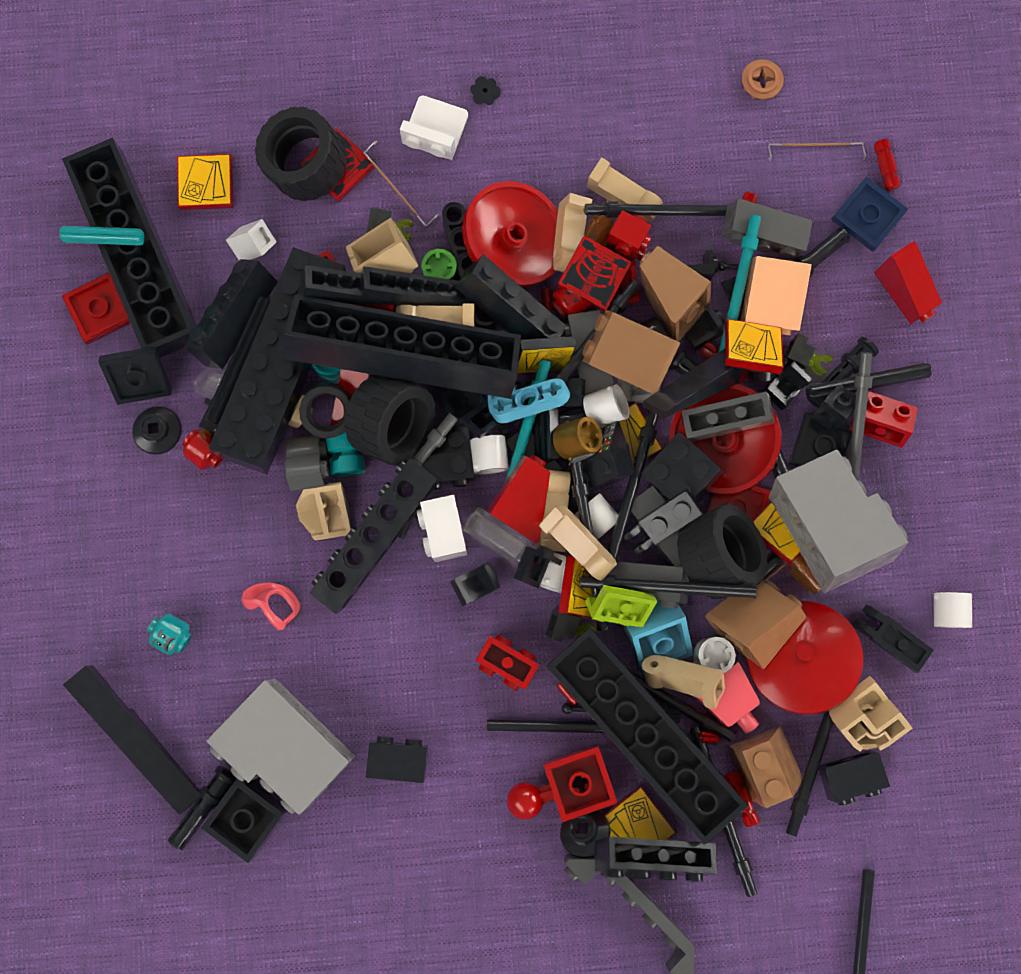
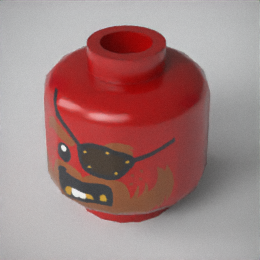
[182,429,224,470]

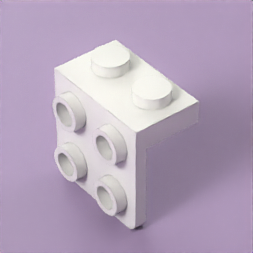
[400,96,468,160]

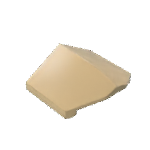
[296,482,352,541]

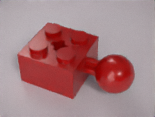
[506,744,618,822]

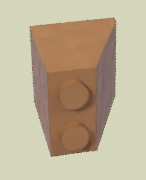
[640,246,711,342]
[582,310,680,394]
[705,580,806,669]
[728,725,803,808]

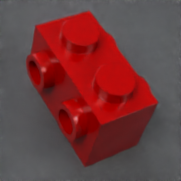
[606,210,652,262]
[849,391,918,448]
[475,634,539,691]

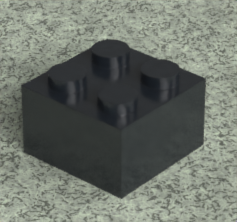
[641,432,725,503]
[201,779,288,863]

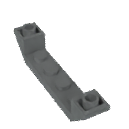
[563,854,694,974]

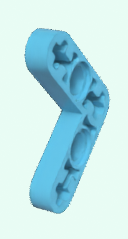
[488,378,570,423]

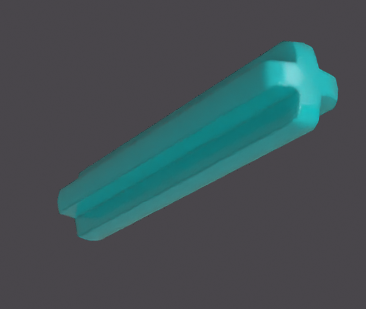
[59,226,144,245]

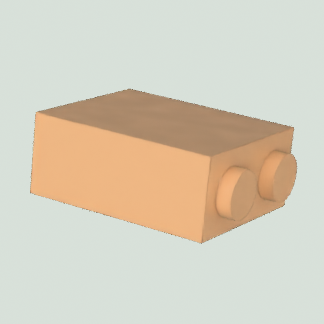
[741,256,812,335]

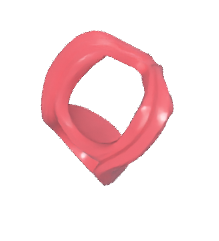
[241,582,301,631]

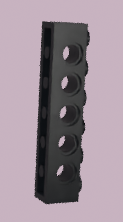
[309,458,442,614]

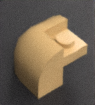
[829,676,913,752]

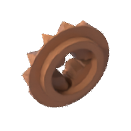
[741,59,784,102]

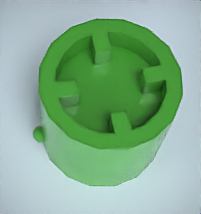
[421,249,458,281]

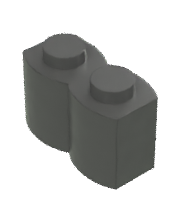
[285,435,329,491]

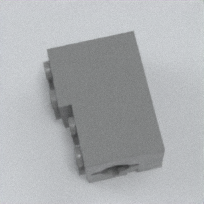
[768,449,908,593]
[206,679,356,815]

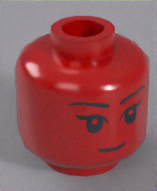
[552,287,592,319]

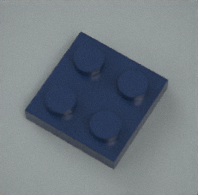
[831,177,908,252]

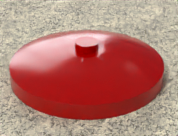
[462,181,558,288]
[669,384,782,494]
[747,601,863,715]

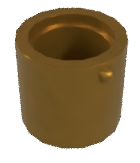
[553,417,603,461]

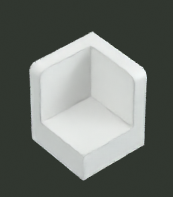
[226,219,276,261]

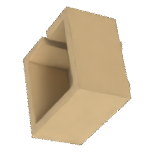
[346,218,418,273]

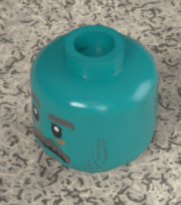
[147,613,192,656]

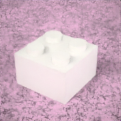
[417,495,467,562]

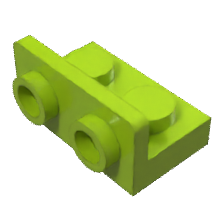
[585,585,657,628]

